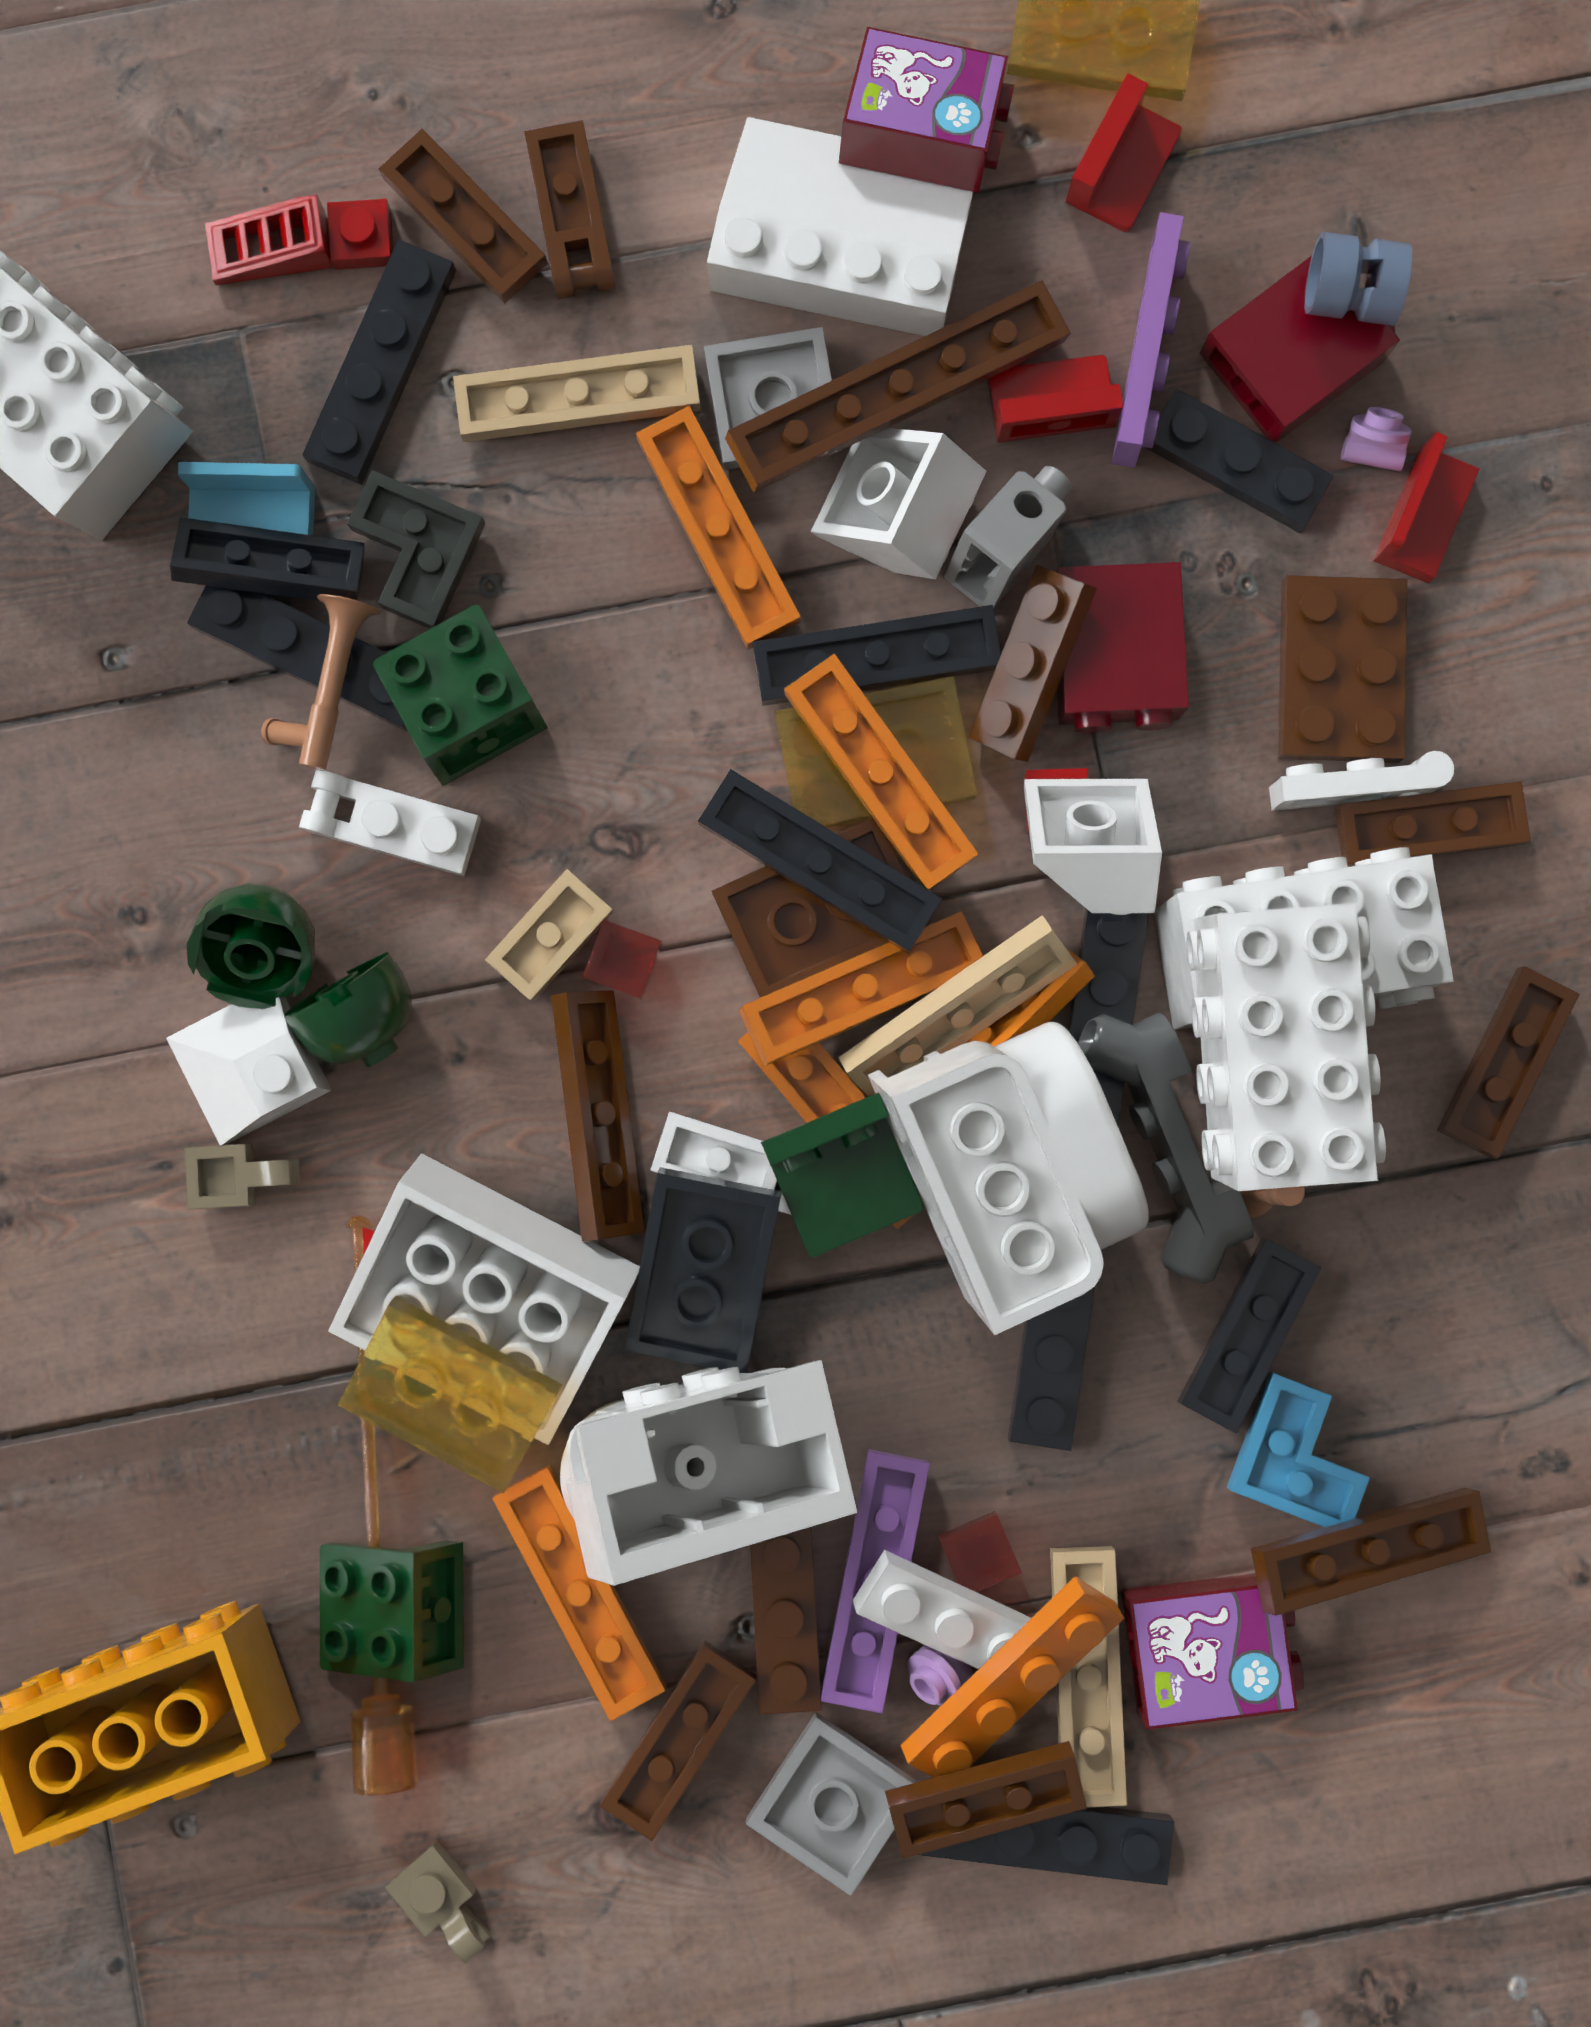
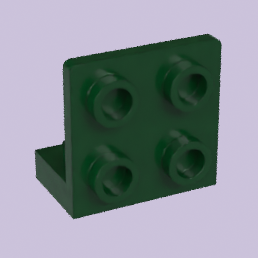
[373,605,548,786]
[761,1092,923,1257]
[320,1540,464,1682]

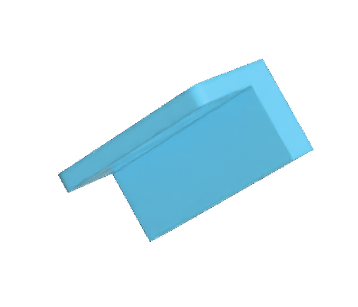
[178,462,315,535]

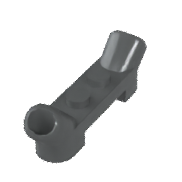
[1078,1013,1254,1284]

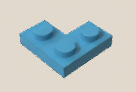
[1226,1371,1370,1527]

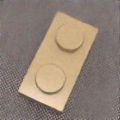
[485,869,614,1002]

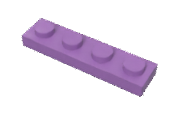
[1111,212,1191,468]
[821,1449,930,1713]

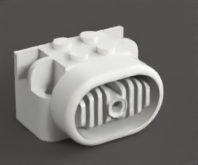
[868,1022,1149,1335]
[560,1360,857,1586]

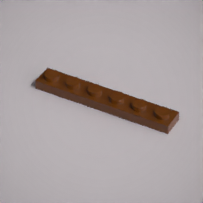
[725,280,1071,492]

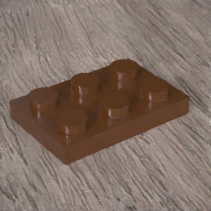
[1278,575,1408,763]
[711,817,929,998]

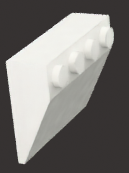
[707,117,974,336]
[328,1153,640,1445]

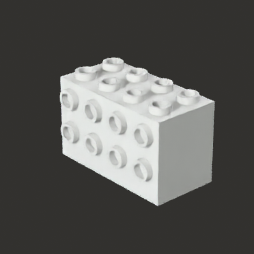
[0,250,194,541]
[1154,847,1454,1030]
[1186,903,1386,1191]

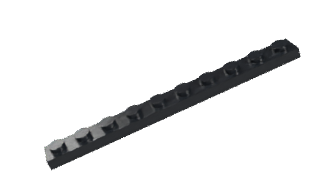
[1007,908,1149,1451]

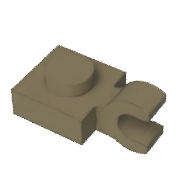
[184,1144,301,1210]
[385,1840,491,1964]

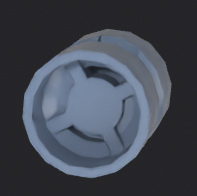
[1304,232,1412,326]

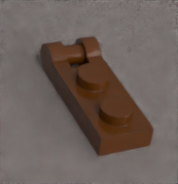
[524,120,616,300]

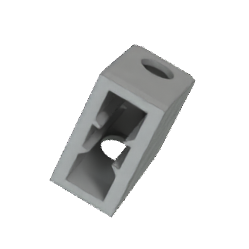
[944,466,1072,610]

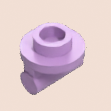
[1340,407,1412,472]
[907,1644,975,1706]

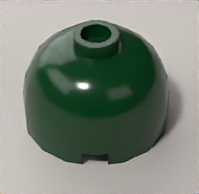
[186,883,315,1009]
[284,952,412,1067]

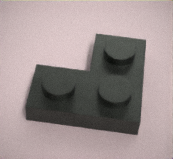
[347,470,486,629]

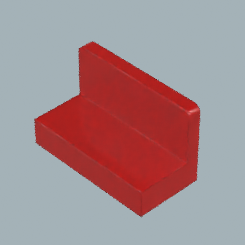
[1065,73,1182,232]
[988,355,1123,443]
[1373,432,1480,584]

